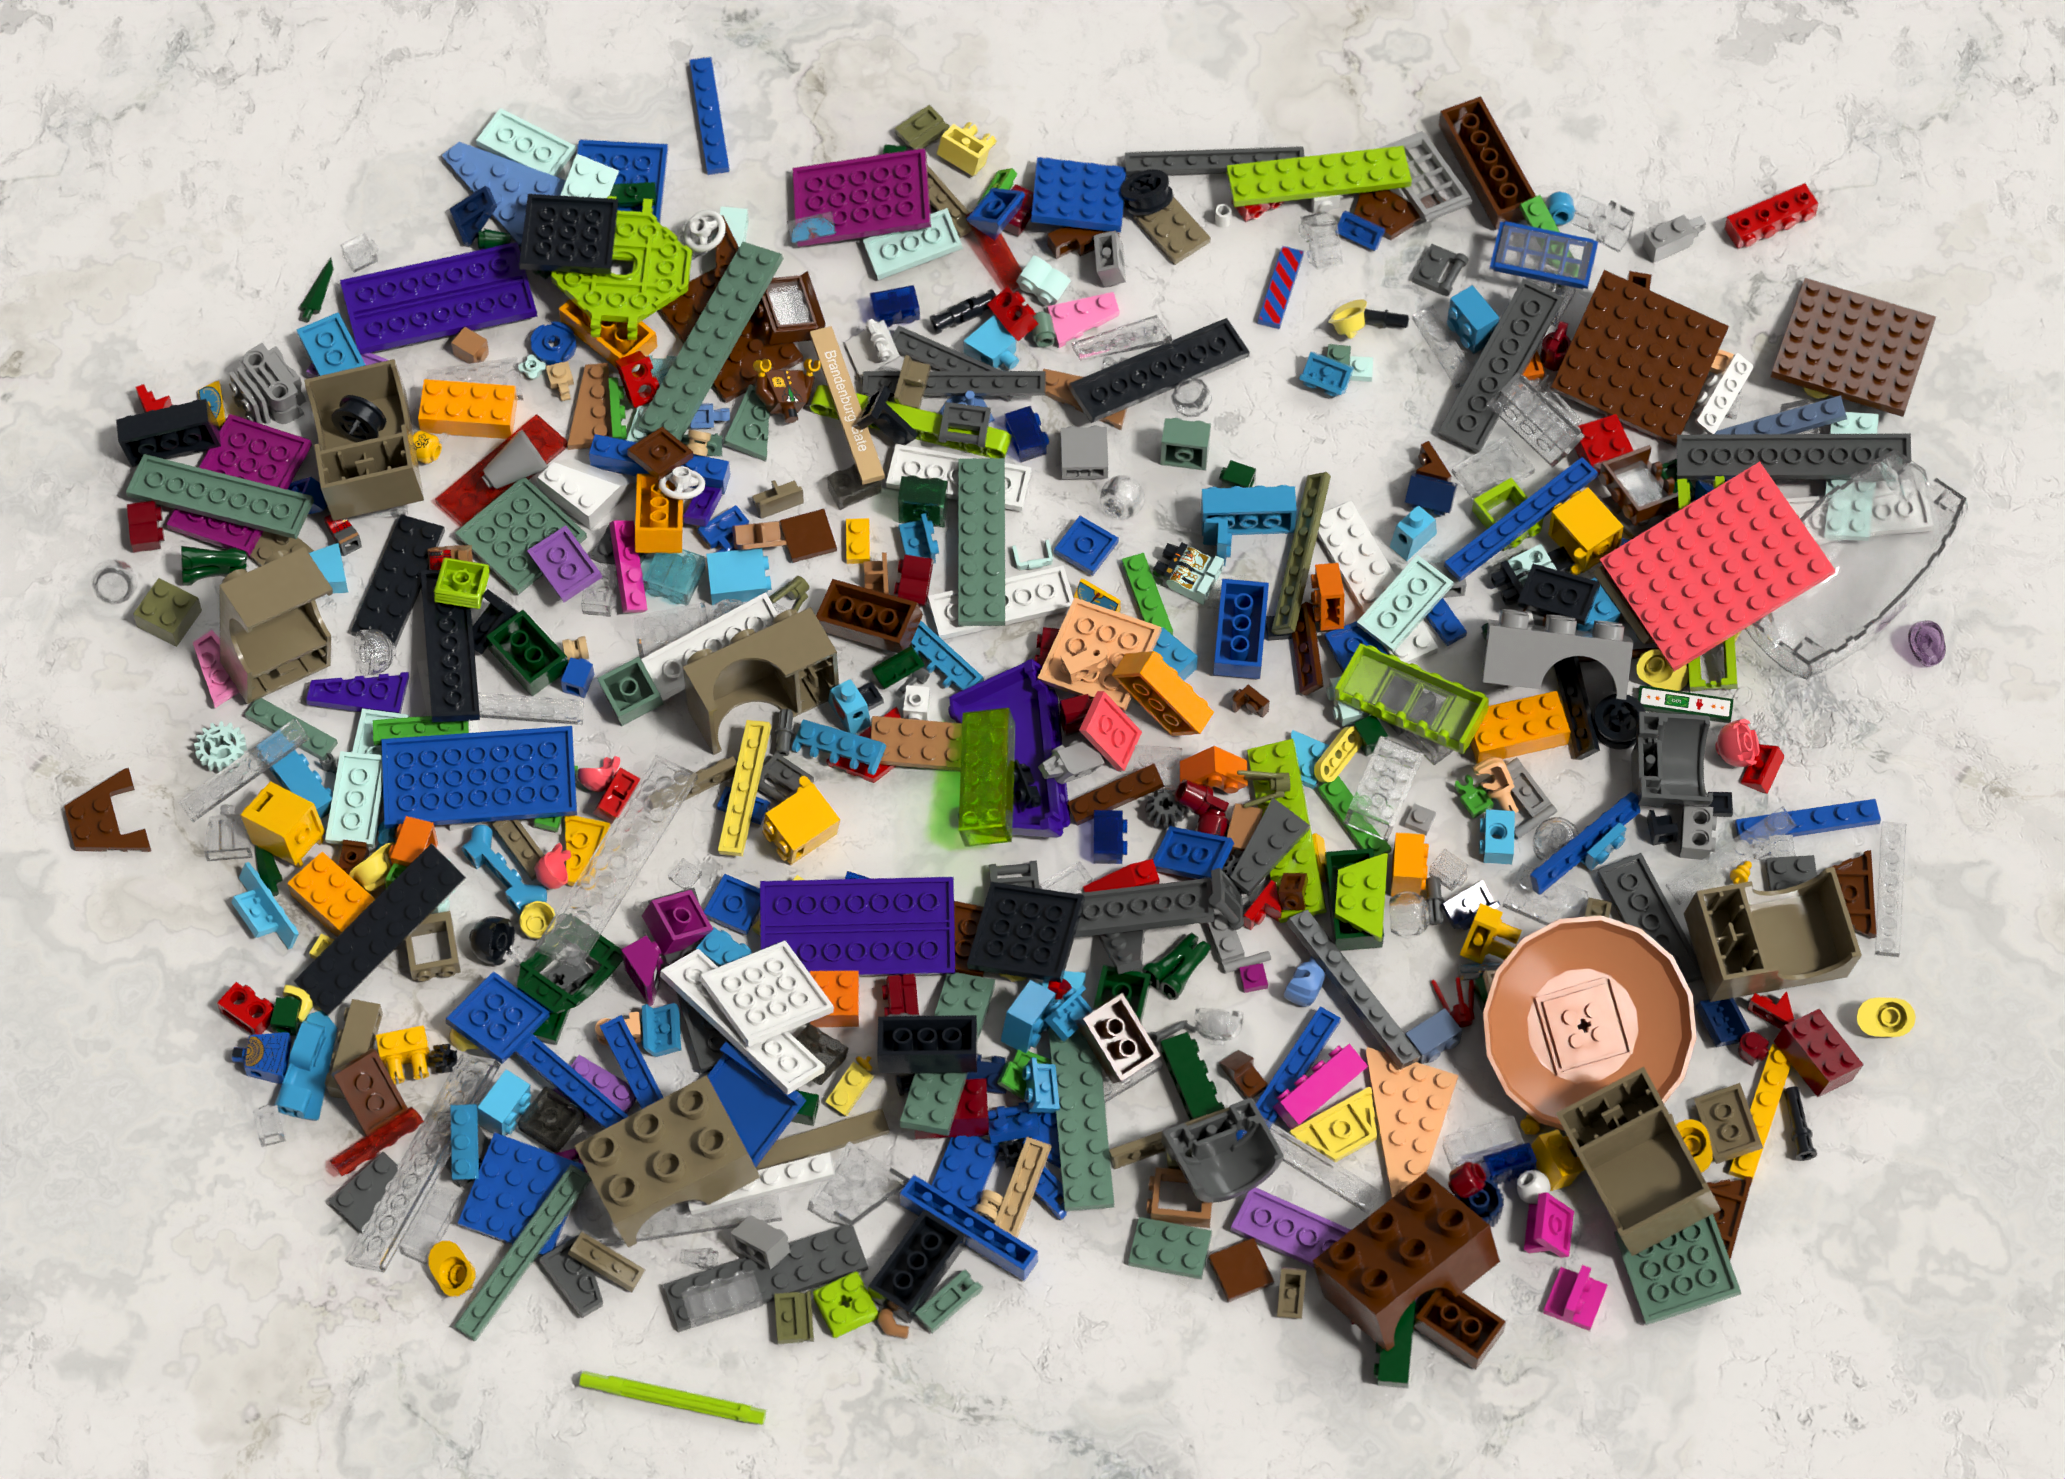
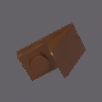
[1416,441,1452,482]
[1219,1050,1268,1099]

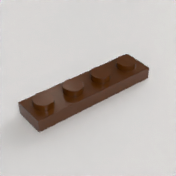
[1292,602,1324,696]
[1068,763,1165,825]

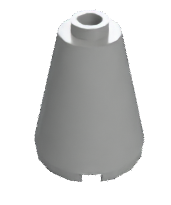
[482,430,548,489]

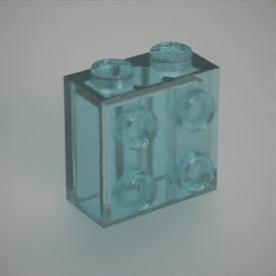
[643,549,706,606]

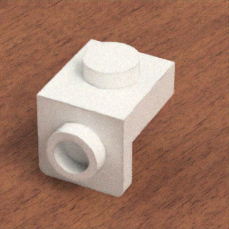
[1311,195,1343,214]

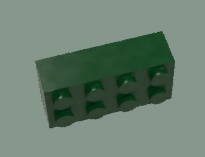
[1324,848,1384,951]

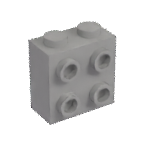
[1061,425,1108,479]

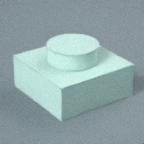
[1350,356,1373,382]

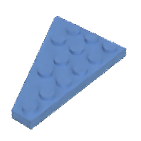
[442,142,566,247]

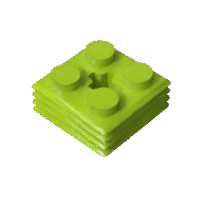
[434,558,489,609]
[813,1271,878,1338]

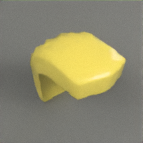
[283,984,313,1023]

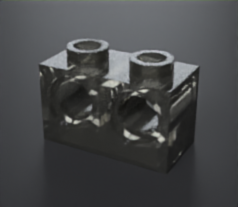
[827,464,881,510]

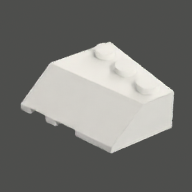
[537,458,637,530]

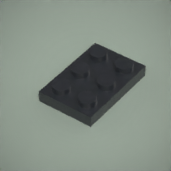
[1518,563,1600,625]

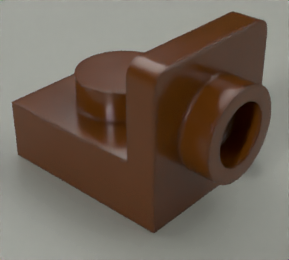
[1232,684,1270,718]
[1278,873,1308,910]

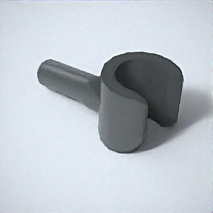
[900,667,930,694]
[319,753,337,775]

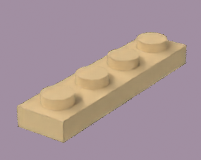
[994,1137,1052,1238]

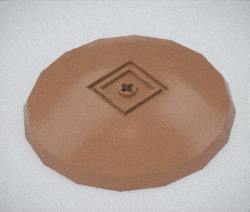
[1483,916,1697,1131]

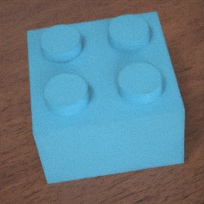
[478,1069,532,1136]

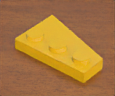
[565,815,611,890]

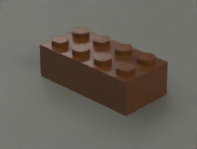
[816,579,923,653]

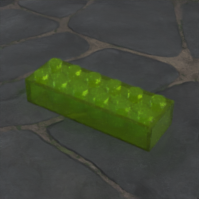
[958,708,1015,847]

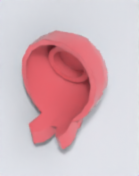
[578,756,620,792]
[534,843,571,889]

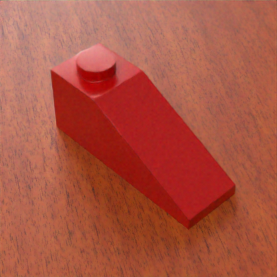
[1083,859,1159,892]

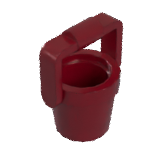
[1174,779,1229,816]

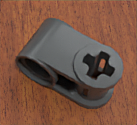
[548,955,594,994]

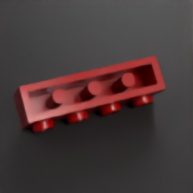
[1724,183,1819,249]

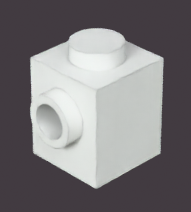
[903,685,930,721]

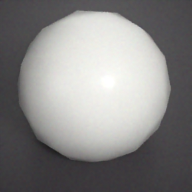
[1516,1170,1551,1204]

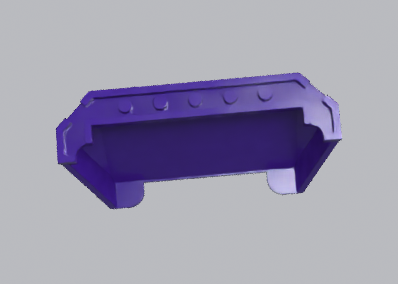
[948,659,1071,838]

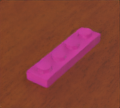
[609,520,648,613]

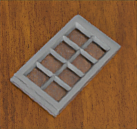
[1380,131,1473,222]

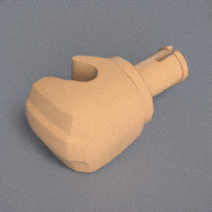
[1473,757,1519,813]

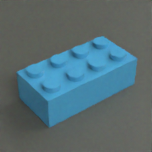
[1200,485,1297,536]

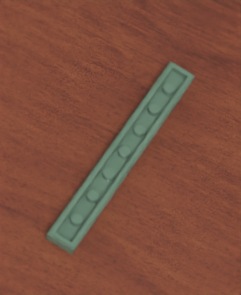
[454,1164,591,1342]

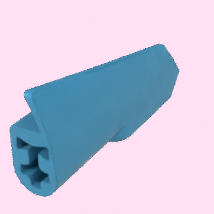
[273,1010,338,1121]

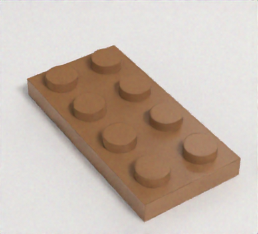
[870,716,966,771]

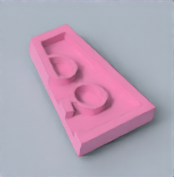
[1048,292,1119,348]
[193,630,239,708]

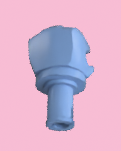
[1284,956,1325,1007]

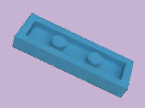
[451,1104,479,1180]

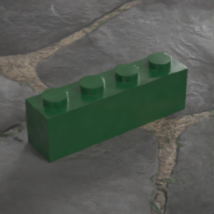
[1160,1032,1225,1121]
[1373,1299,1416,1388]

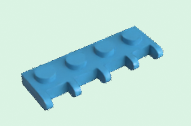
[911,621,984,691]
[792,719,886,775]

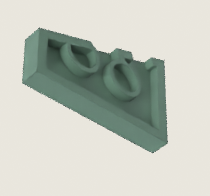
[724,385,770,462]

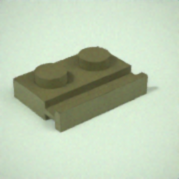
[895,104,950,150]
[774,1291,814,1344]

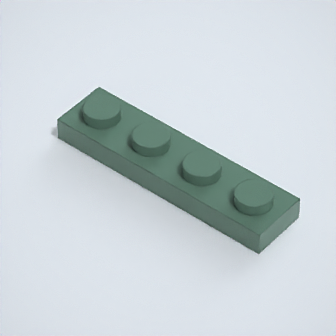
[245,698,338,761]

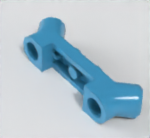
[461,824,547,915]

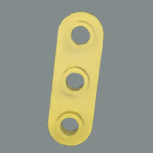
[1314,726,1363,782]

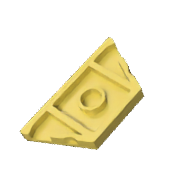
[1289,1086,1377,1163]

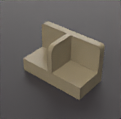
[894,355,931,409]
[752,480,804,519]

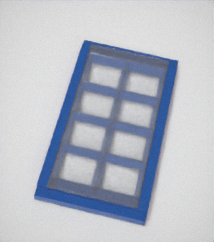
[1489,221,1598,289]

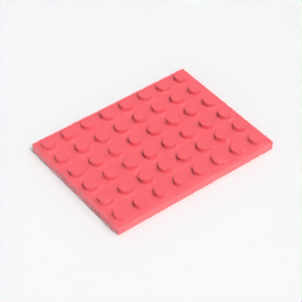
[1600,462,1836,671]

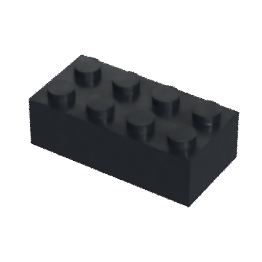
[116,399,221,467]
[877,1015,977,1074]
[868,1209,966,1323]

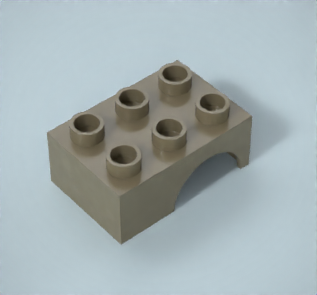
[304,359,424,521]
[219,547,333,704]
[683,607,839,755]
[1683,867,1862,1002]
[1556,1067,1721,1256]
[574,1075,761,1248]

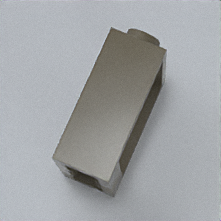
[405,911,461,982]

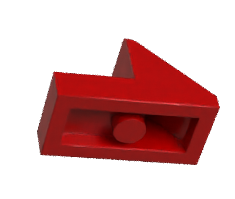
[135,384,172,413]
[1243,880,1282,930]
[1748,991,1794,1030]

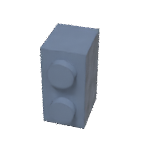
[1405,1008,1462,1064]

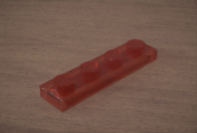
[965,211,1022,291]
[329,1106,424,1177]

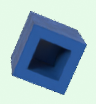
[561,658,594,698]

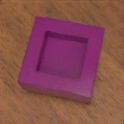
[1239,963,1268,993]

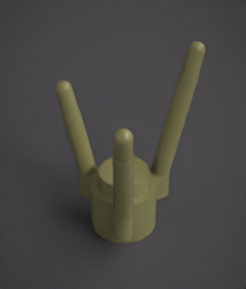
[769,575,810,612]
[1237,770,1290,808]

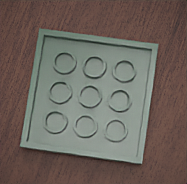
[455,478,587,595]
[1614,1214,1741,1325]

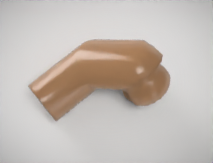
[877,1308,910,1339]

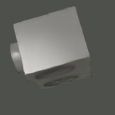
[1680,805,1717,860]

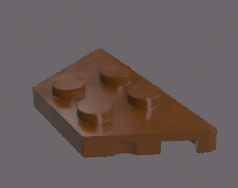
[1829,850,1877,938]
[1707,1176,1753,1260]

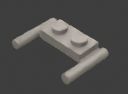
[1478,757,1558,839]
[1206,897,1271,973]

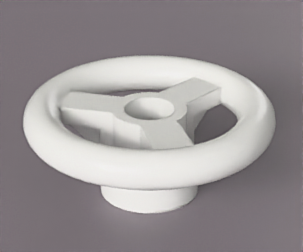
[684,210,725,252]
[659,466,705,500]

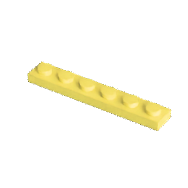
[718,720,771,857]

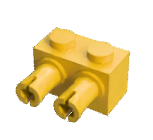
[1460,903,1522,964]
[376,1025,430,1085]
[1527,1130,1586,1191]

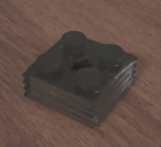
[796,1024,849,1085]
[517,1087,586,1153]

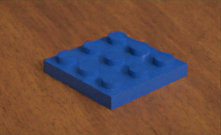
[446,971,550,1064]

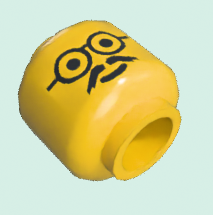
[413,431,442,464]

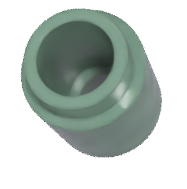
[1031,312,1056,347]

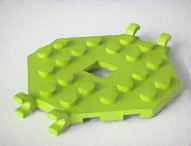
[551,196,692,340]

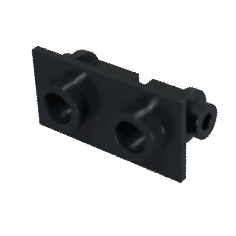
[1007,759,1042,812]

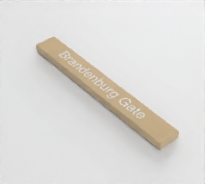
[810,326,885,485]

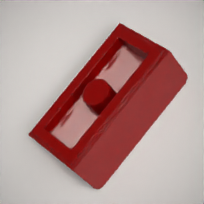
[1741,744,1784,794]

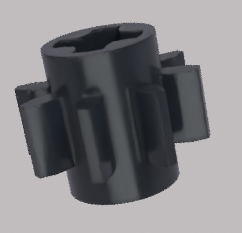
[428,1044,458,1074]
[998,1139,1023,1169]

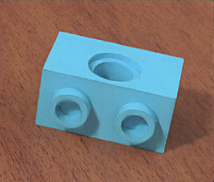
[1479,809,1515,864]

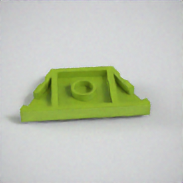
[1335,853,1388,942]

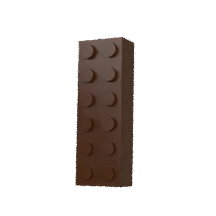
[1439,96,1536,230]

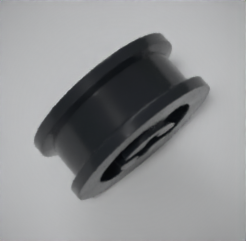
[1121,169,1174,215]
[331,395,387,442]
[1593,694,1646,750]

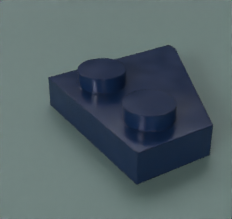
[449,186,497,247]

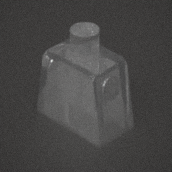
[204,804,253,861]

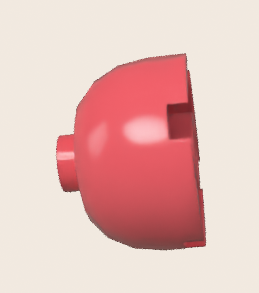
[1715,719,1760,767]

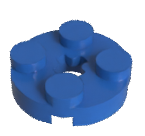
[531,322,577,365]

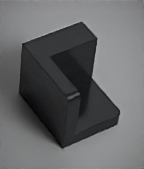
[1647,810,1679,845]

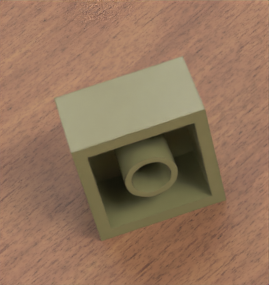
[133,578,202,647]

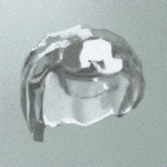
[1171,377,1212,417]

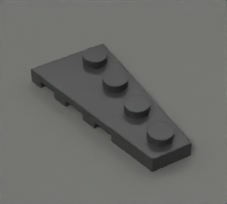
[1230,798,1310,895]

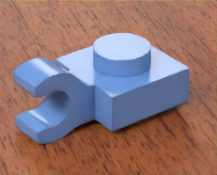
[691,403,730,428]

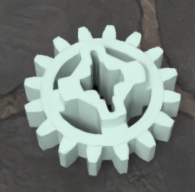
[194,721,247,772]

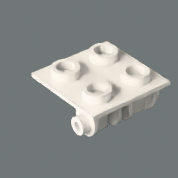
[845,319,900,379]

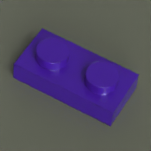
[683,486,722,527]

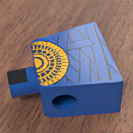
[232,1032,292,1085]

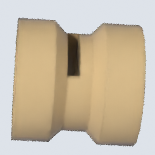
[686,429,711,456]
[562,636,589,663]
[973,1190,1004,1224]

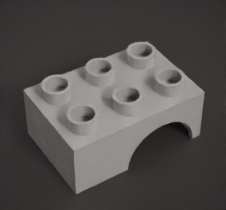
[1482,609,1633,700]

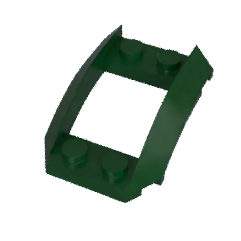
[517,914,623,1015]

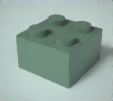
[1160,418,1211,471]
[597,657,664,726]

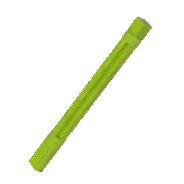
[579,1371,767,1425]

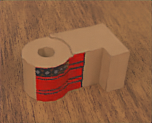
[427,545,473,570]

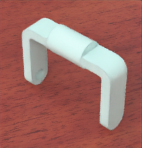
[1012,540,1053,570]

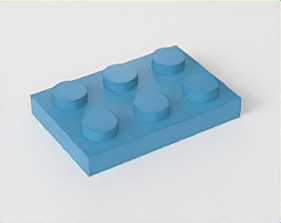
[296,312,366,376]

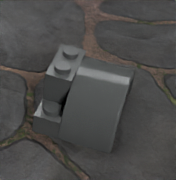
[1631,712,1713,807]
[1161,1097,1284,1203]

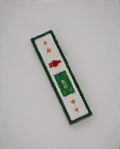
[1638,685,1734,723]

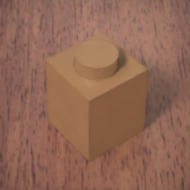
[451,327,489,368]

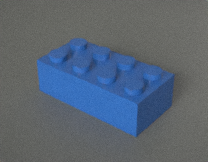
[1213,579,1269,679]

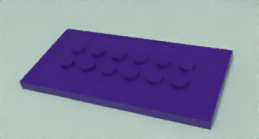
[340,242,537,355]
[760,877,955,976]

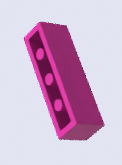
[1273,1043,1368,1130]

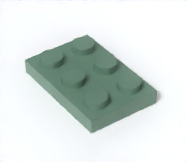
[1128,1217,1212,1280]

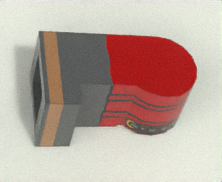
[324,515,362,556]

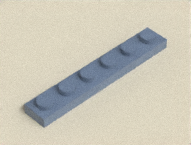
[1707,395,1847,434]

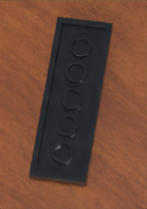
[351,514,445,648]

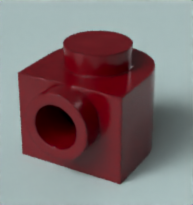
[1738,1032,1770,1067]

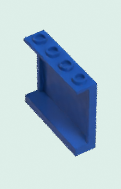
[707,1042,806,1167]

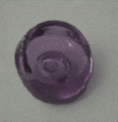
[1908,620,1946,667]

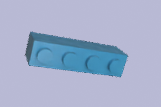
[257,731,333,819]

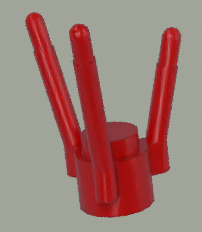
[1431,977,1475,1028]

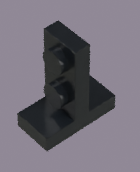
[856,385,918,445]
[472,589,519,655]

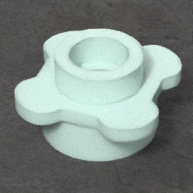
[518,355,546,379]

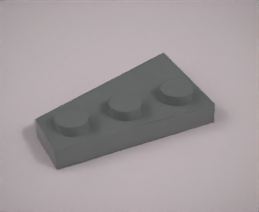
[329,1152,401,1236]
[540,1234,603,1318]

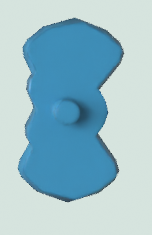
[376,821,396,850]

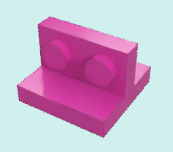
[1524,1192,1574,1258]
[1543,1265,1608,1331]

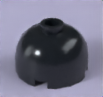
[469,916,515,965]

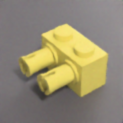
[937,122,996,177]

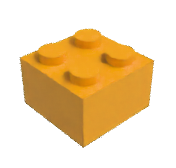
[1391,832,1429,899]

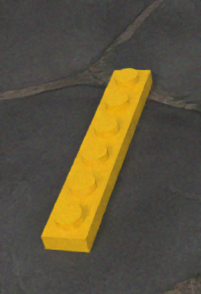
[1728,1044,1791,1181]

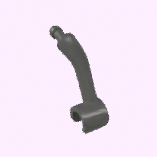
[1147,1020,1197,1049]

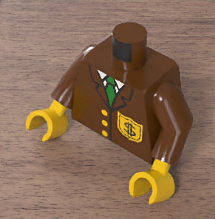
[753,359,821,423]

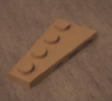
[567,363,613,450]
[1043,368,1127,430]

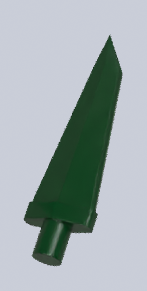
[299,258,334,322]
[255,845,283,897]

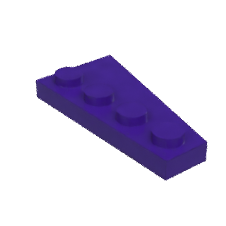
[306,672,409,714]

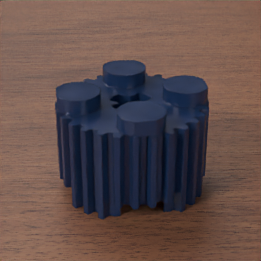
[1455,1177,1504,1228]

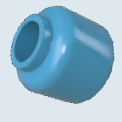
[1545,192,1575,225]

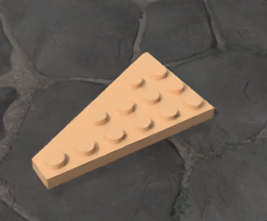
[1365,1047,1458,1199]

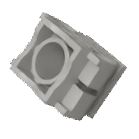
[229,343,306,424]

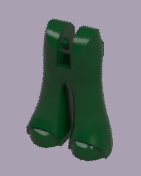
[181,546,247,586]
[1142,933,1211,1000]

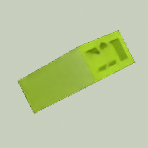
[1472,477,1544,551]

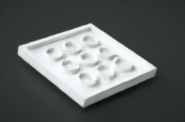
[700,941,834,1047]

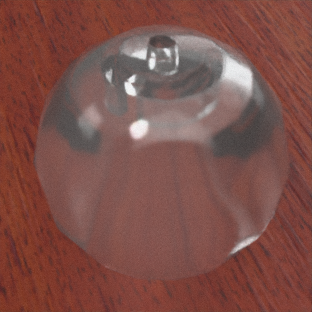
[1100,475,1145,521]
[91,559,138,605]
[1389,891,1431,939]

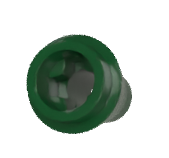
[478,228,511,249]

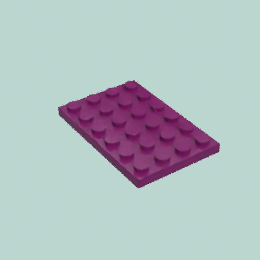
[793,148,931,247]
[166,414,312,556]

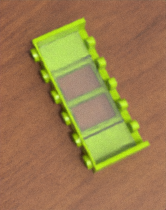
[1335,643,1489,755]

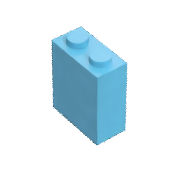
[706,548,772,605]

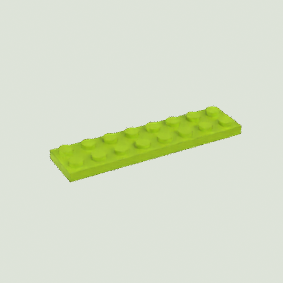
[1226,146,1412,207]
[1247,739,1327,923]

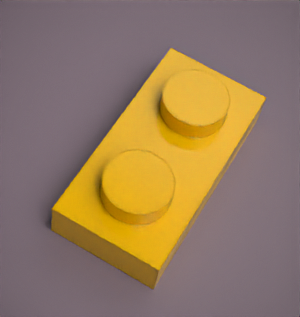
[846,518,870,564]

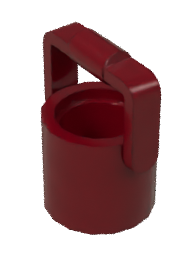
[1540,321,1571,371]

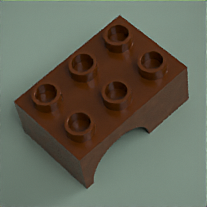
[1312,1172,1500,1351]

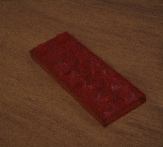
[435,414,568,527]

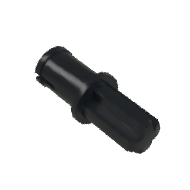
[1364,308,1409,328]

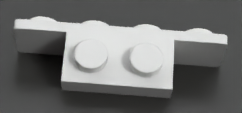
[1693,353,1753,434]

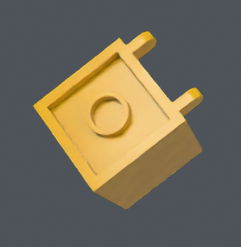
[1548,487,1624,575]
[762,776,841,865]
[240,781,325,868]

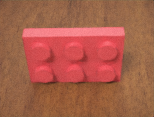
[1079,691,1142,771]

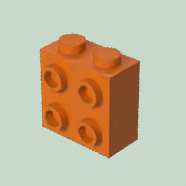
[1311,563,1345,631]

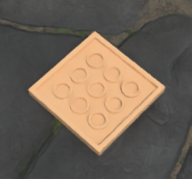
[1038,597,1162,712]

